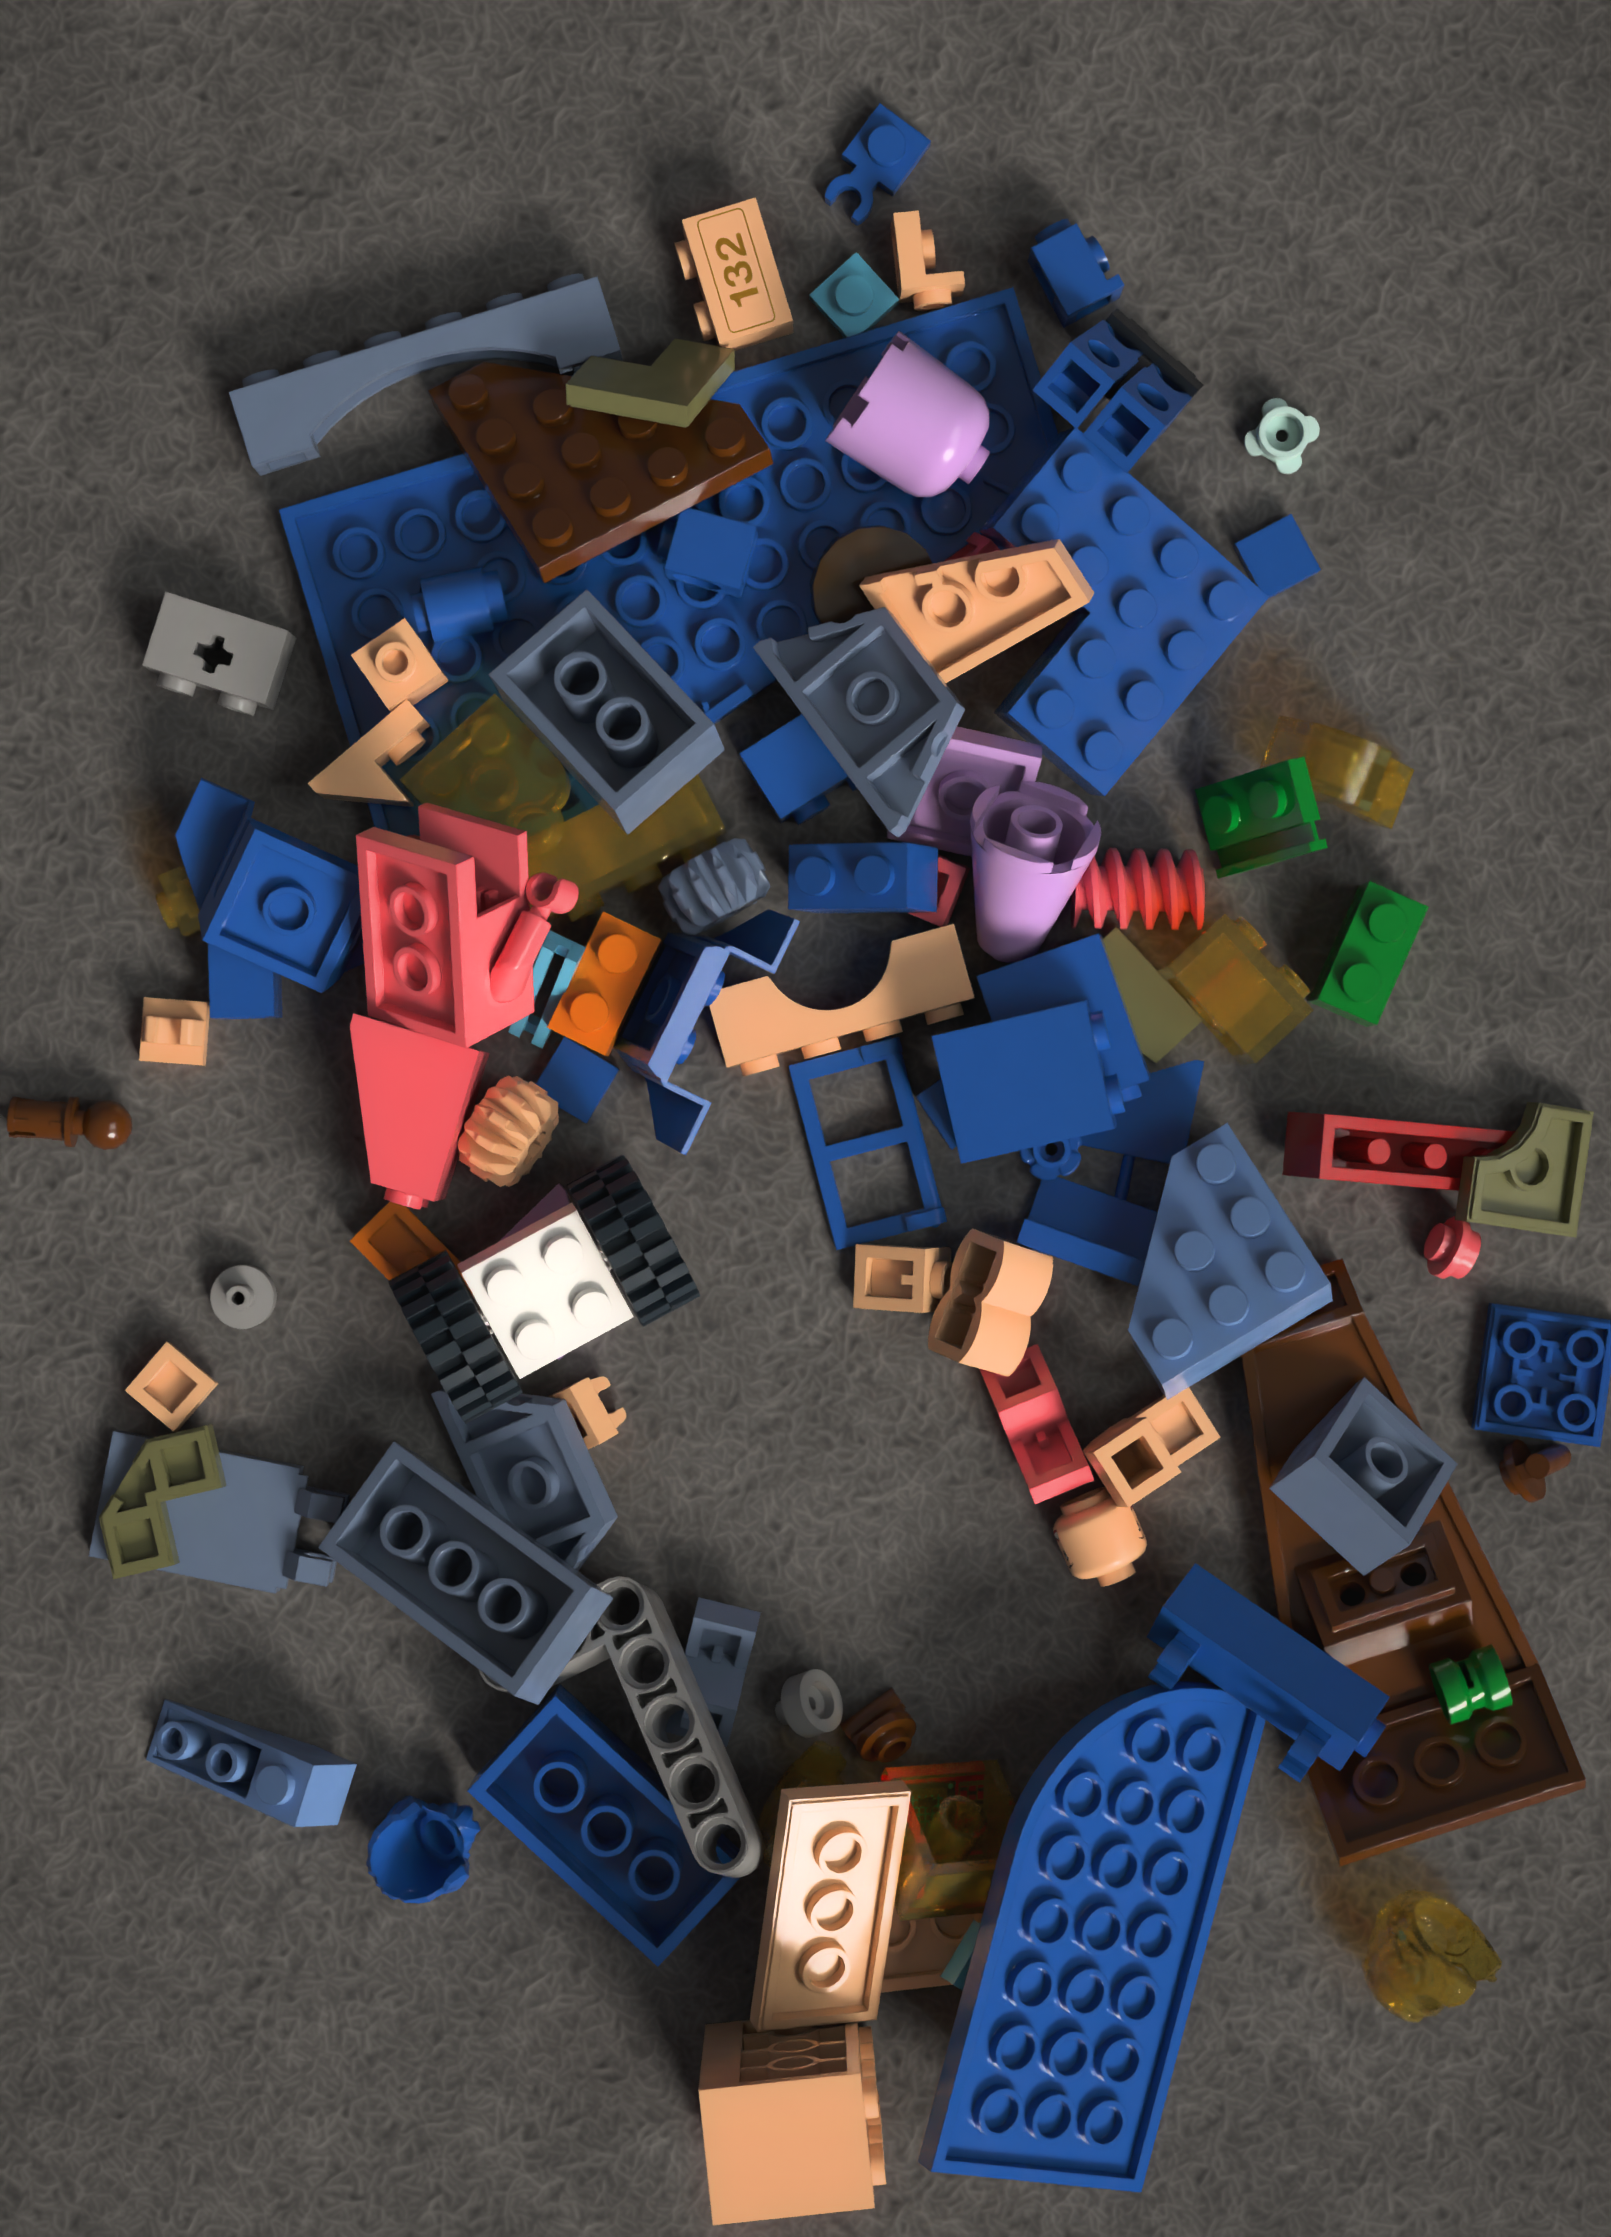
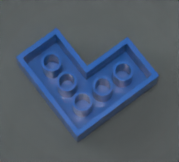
[979,427,1269,796]

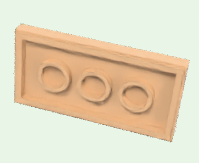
[750,1780,911,2032]

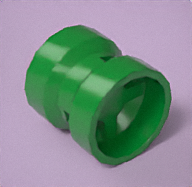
[1429,1644,1512,1725]

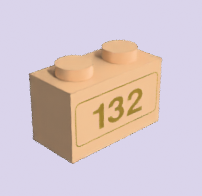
[674,197,793,351]

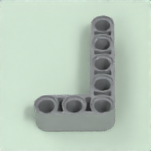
[479,1576,765,1878]

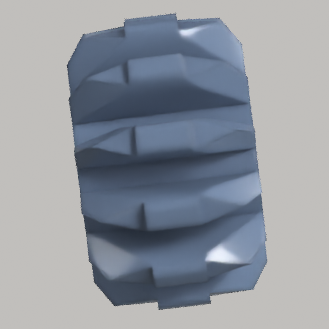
[658,838,770,935]

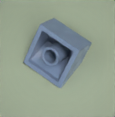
[1269,1377,1458,1576]

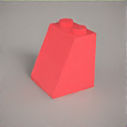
[350,1013,490,1210]

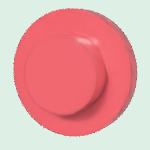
[1424,1216,1481,1279]

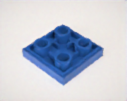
[1471,1303,1611,1447]

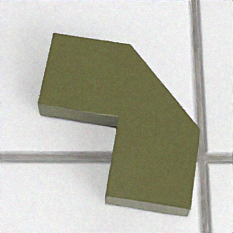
[99,1424,227,1579]

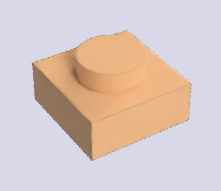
[125,1342,218,1432]

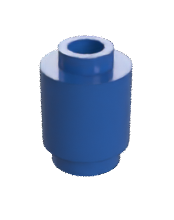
[410,566,509,643]

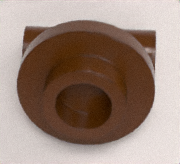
[1499,1440,1571,1503]
[840,1687,916,1763]

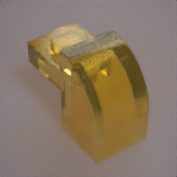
[1259,715,1414,829]

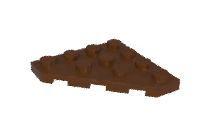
[428,362,773,583]

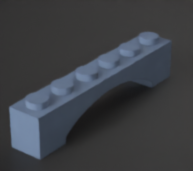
[229,274,623,476]

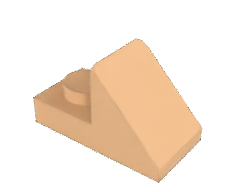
[308,699,430,807]

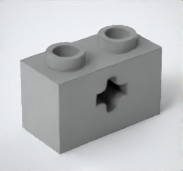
[142,591,296,716]

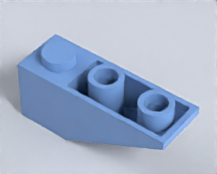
[146,1699,357,1827]

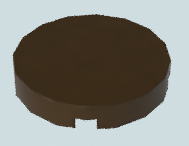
[809,525,933,624]

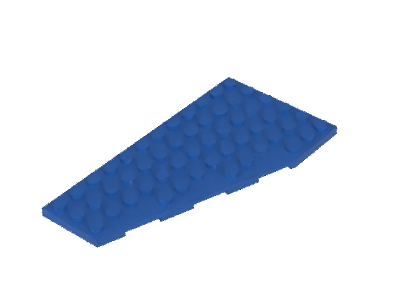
[279,287,1058,838]

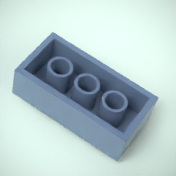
[318,1441,614,1705]

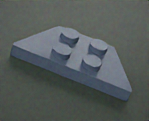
[753,607,965,837]
[431,1388,618,1571]

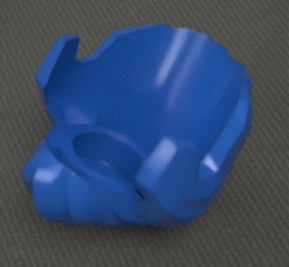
[366,1795,481,1904]

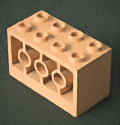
[698,2020,886,2225]

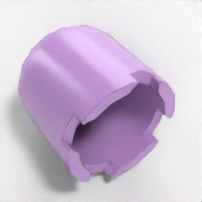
[825,331,990,497]

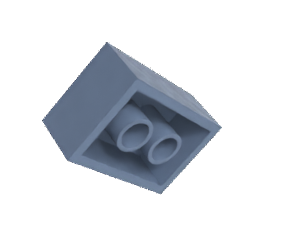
[488,589,725,835]

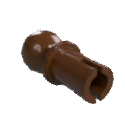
[7,1097,132,1150]

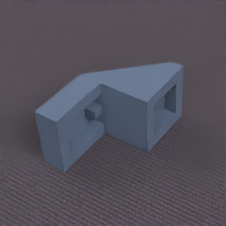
[666,1597,761,1747]

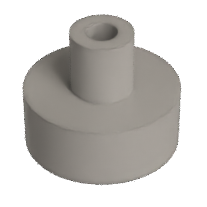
[210,1264,277,1329]
[775,1669,843,1738]

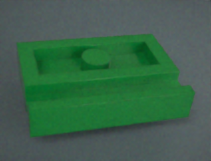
[1195,756,1328,879]

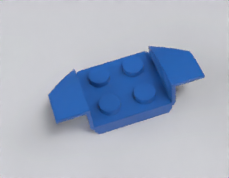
[175,778,364,993]
[613,909,800,1155]

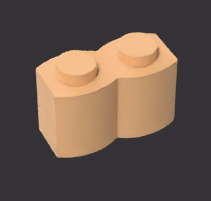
[928,1228,1053,1377]

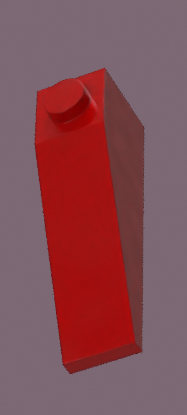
[1282,1112,1515,1191]

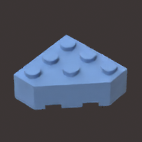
[1128,1123,1333,1400]

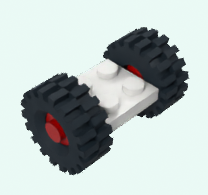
[388,1154,700,1424]

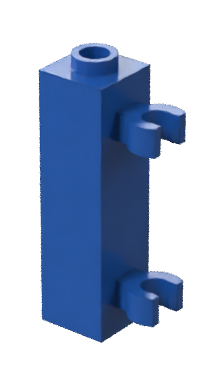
[1147,1563,1390,1783]

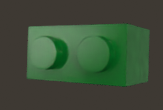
[1308,881,1429,1027]

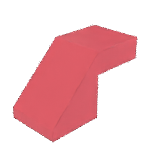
[979,1344,1094,1504]

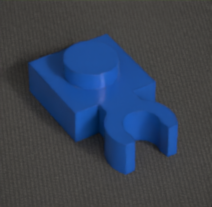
[825,103,931,226]

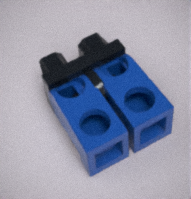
[1033,309,1204,473]

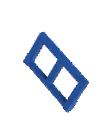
[789,1036,947,1250]

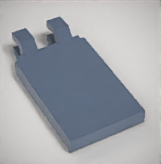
[89,1430,350,1593]

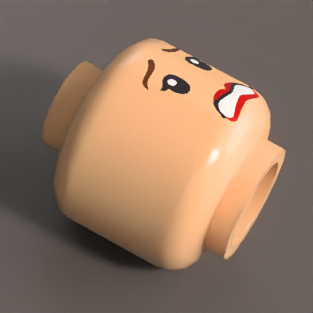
[1053,1487,1147,1587]

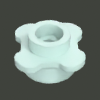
[1244,398,1320,474]

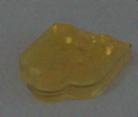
[400,694,571,858]

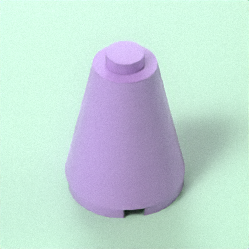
[970,781,1101,963]

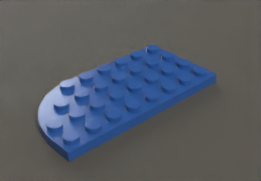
[918,1681,1266,2192]

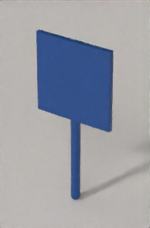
[1080,1059,1204,1201]

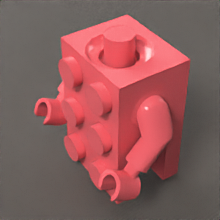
[356,803,579,1048]

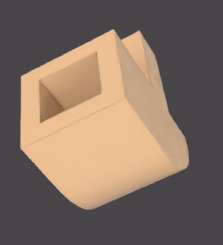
[1083,1387,1221,1508]

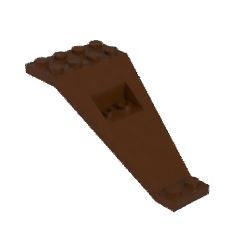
[1241,1258,1586,1867]

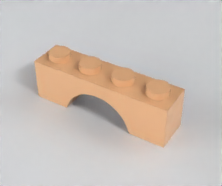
[709,924,975,1077]

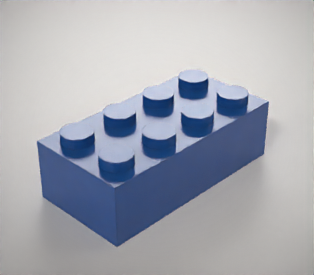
[468,1684,741,1967]

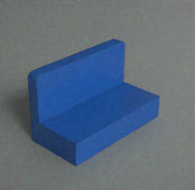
[1016,1177,1158,1287]

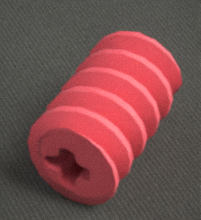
[1071,848,1205,931]

